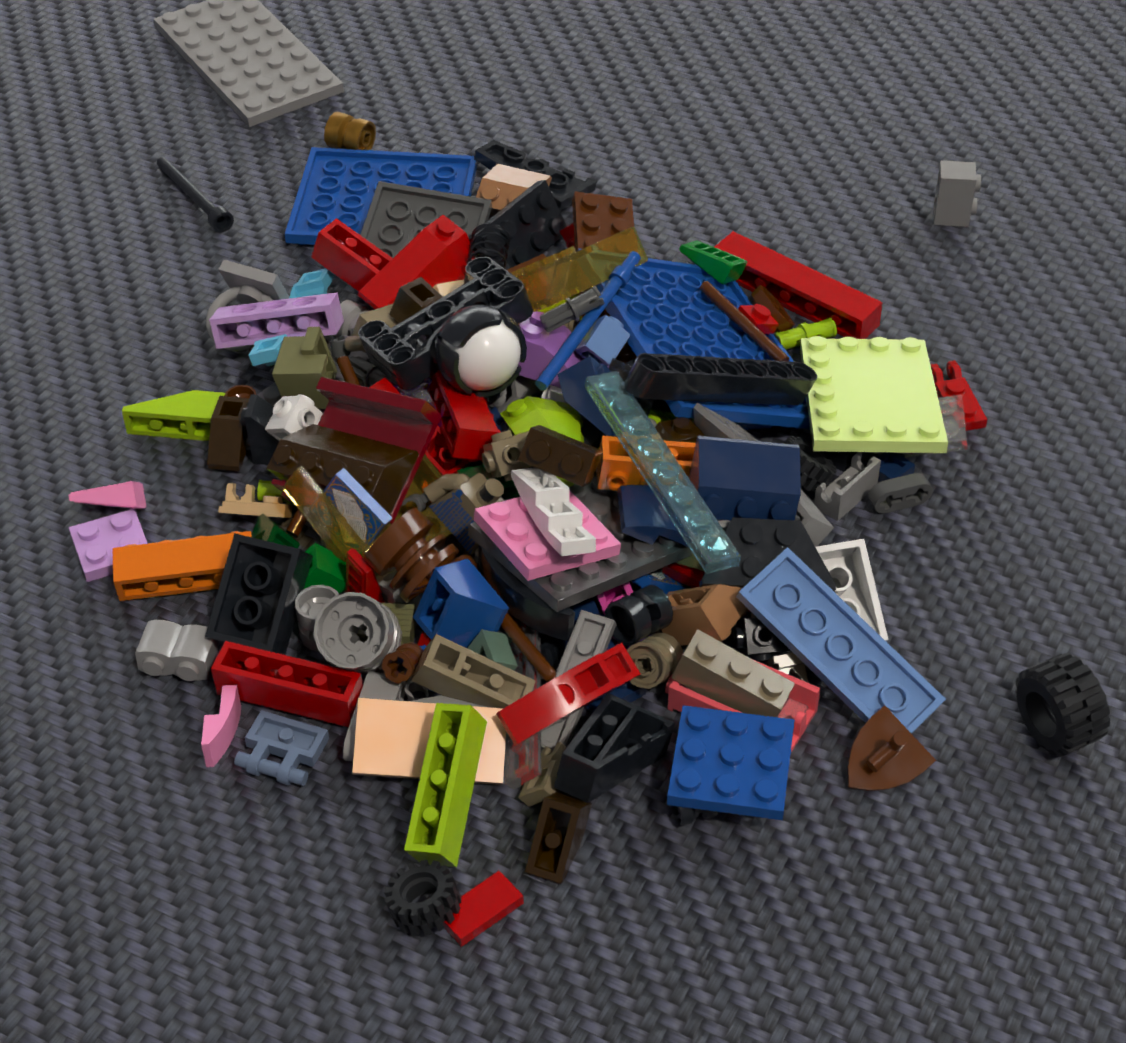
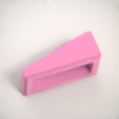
[68,481,146,509]

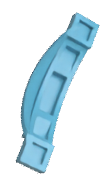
[248,268,334,366]

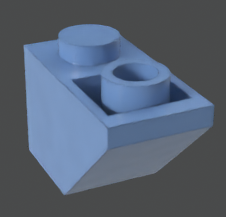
[575,315,630,367]

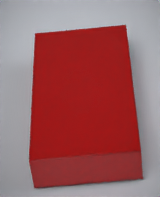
[443,871,524,947]

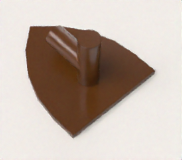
[847,705,936,791]

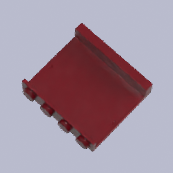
[271,377,442,525]

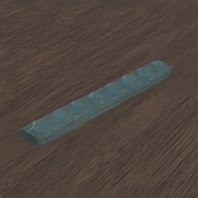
[585,371,741,574]

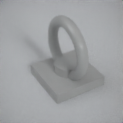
[206,259,289,351]

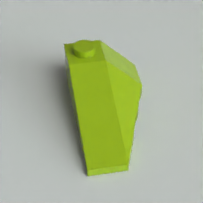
[500,396,584,487]

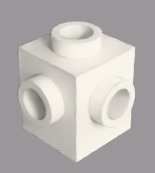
[265,394,323,441]

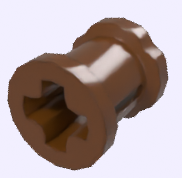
[382,642,423,683]

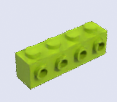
[404,703,487,867]

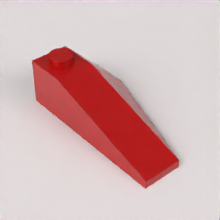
[358,214,475,309]

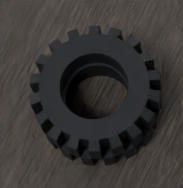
[1015,653,1111,757]

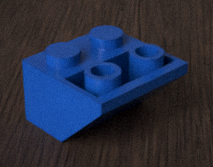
[413,559,509,648]

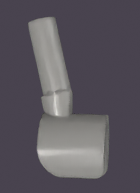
[405,677,429,701]

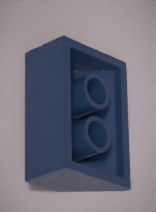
[684,436,801,520]

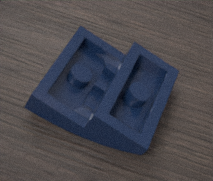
[617,485,697,547]

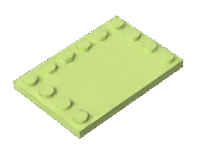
[800,336,948,453]

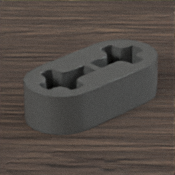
[868,473,933,513]

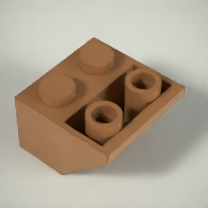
[661,584,749,645]

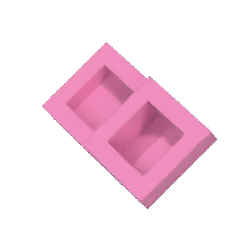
[201,685,241,767]

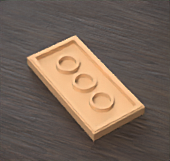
[352,698,506,785]

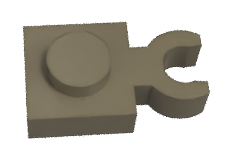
[518,742,567,807]

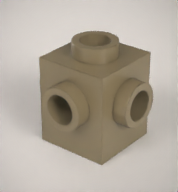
[482,430,532,482]

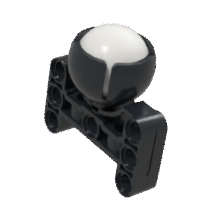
[358,257,533,397]

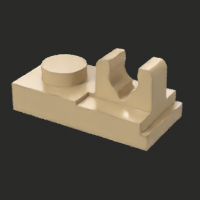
[218,483,293,518]

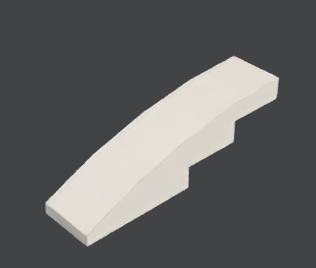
[511,467,596,556]

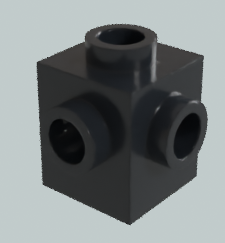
[733,611,790,661]

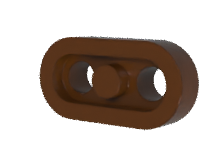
[751,285,795,333]

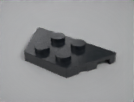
[699,517,836,591]

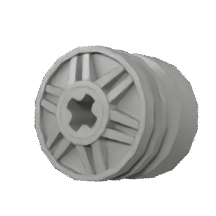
[314,592,402,674]

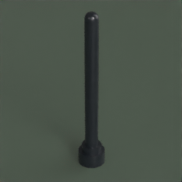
[157,157,234,233]

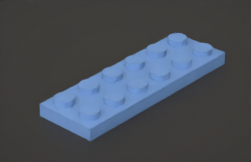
[736,547,946,734]

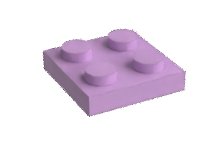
[69,509,148,582]

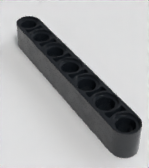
[624,353,817,405]

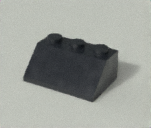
[205,533,313,655]

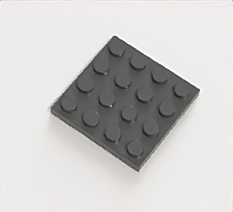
[360,181,492,258]

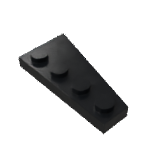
[474,140,597,211]

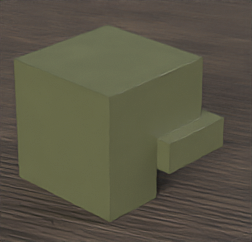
[272,327,337,409]

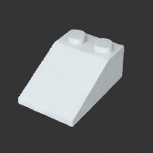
[816,539,888,641]

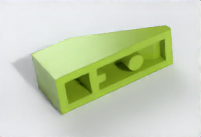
[122,390,225,441]

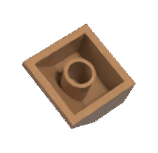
[476,164,552,219]

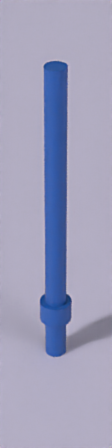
[535,251,641,390]

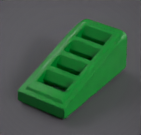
[679,240,747,284]

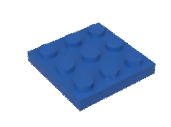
[667,705,795,820]

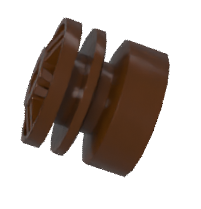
[363,507,459,603]

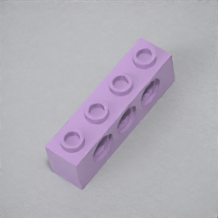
[209,292,344,349]

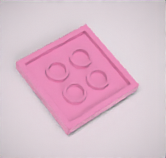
[474,490,621,581]

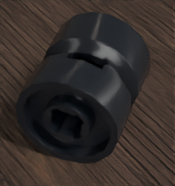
[605,585,673,646]

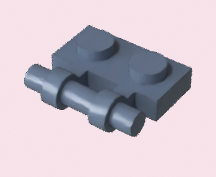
[234,710,329,786]

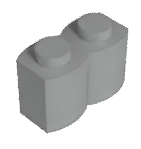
[135,620,219,681]

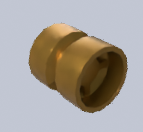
[324,111,376,150]

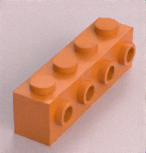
[597,436,696,494]
[112,531,253,601]

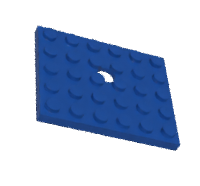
[285,147,477,245]

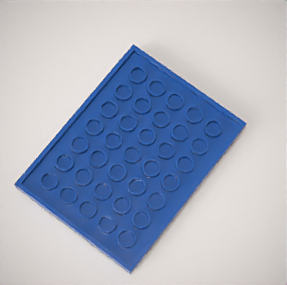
[573,248,810,430]

